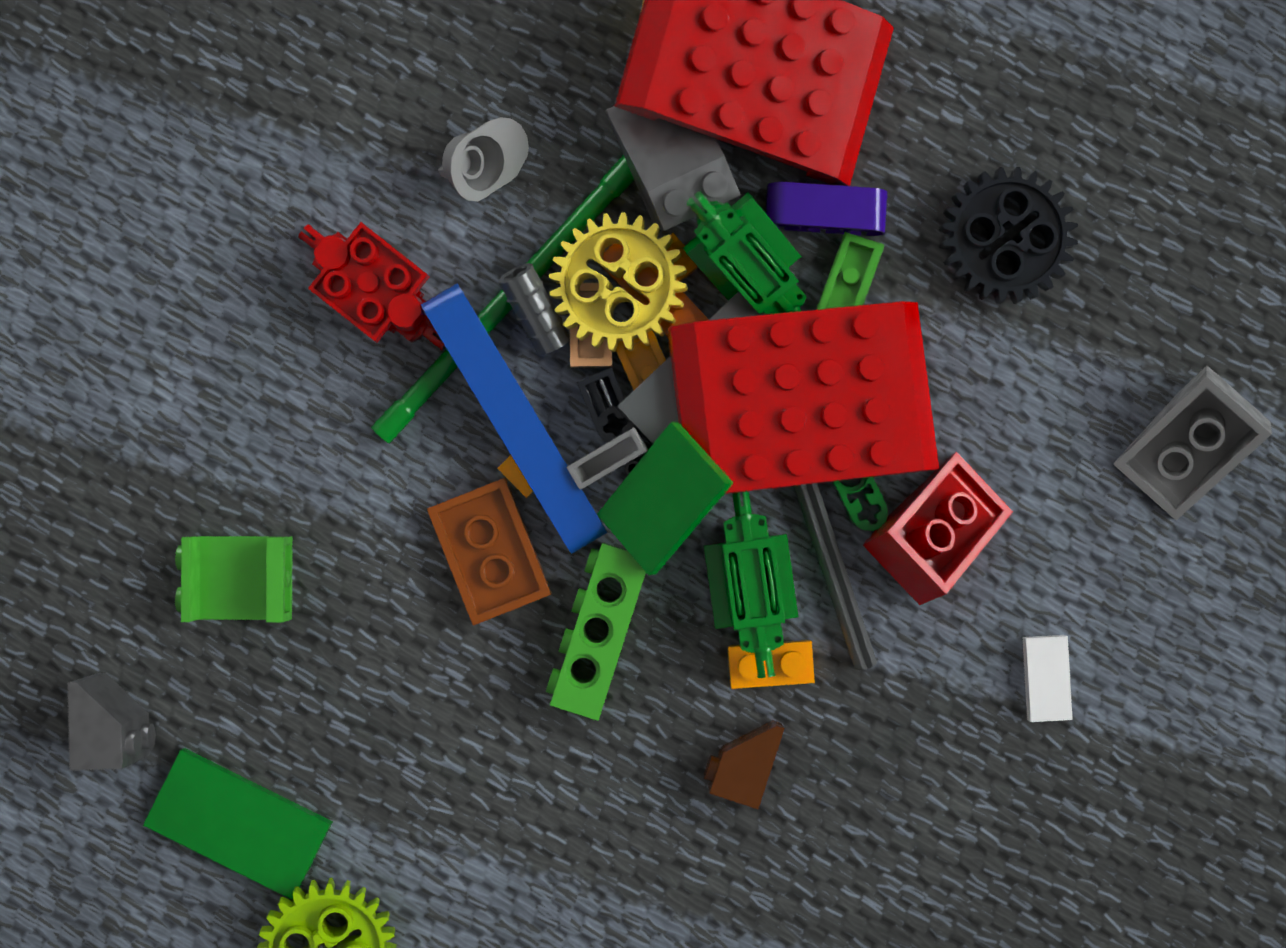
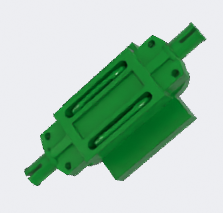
[683,192,807,315]
[703,491,799,678]

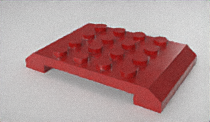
[614,0,894,186]
[667,301,939,495]

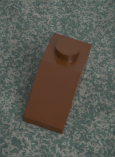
[703,720,785,809]

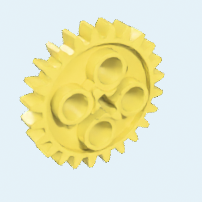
[549,212,688,352]

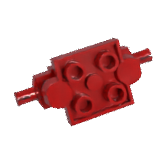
[298,222,446,351]

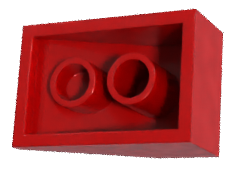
[863,452,1013,605]

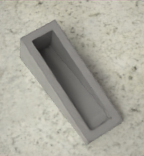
[566,427,648,490]

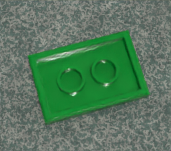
[597,422,733,575]

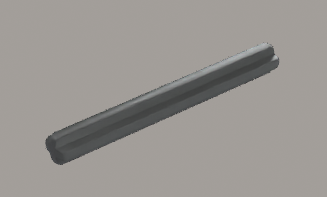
[793,483,877,670]

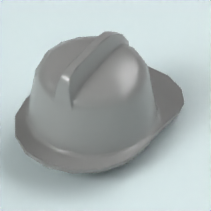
[438,117,529,202]

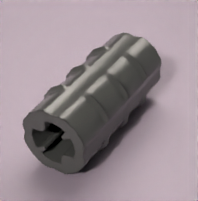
[498,263,570,355]

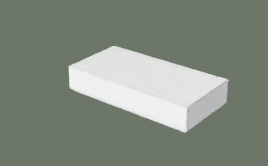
[1023,635,1073,722]

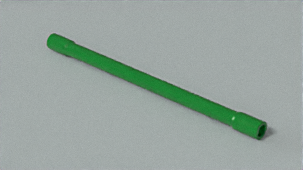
[371,155,634,444]

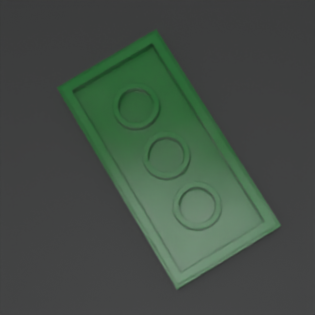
[143,748,333,900]

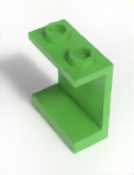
[175,536,293,622]

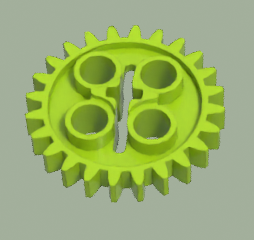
[257,878,397,948]

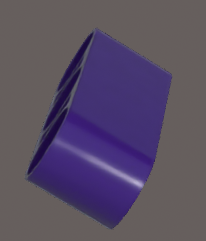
[765,182,888,236]

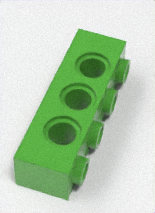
[546,542,646,721]

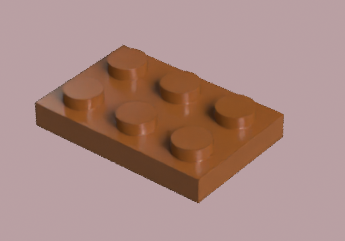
[427,478,552,626]

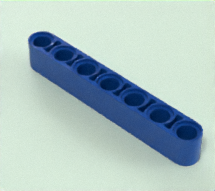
[421,283,608,554]

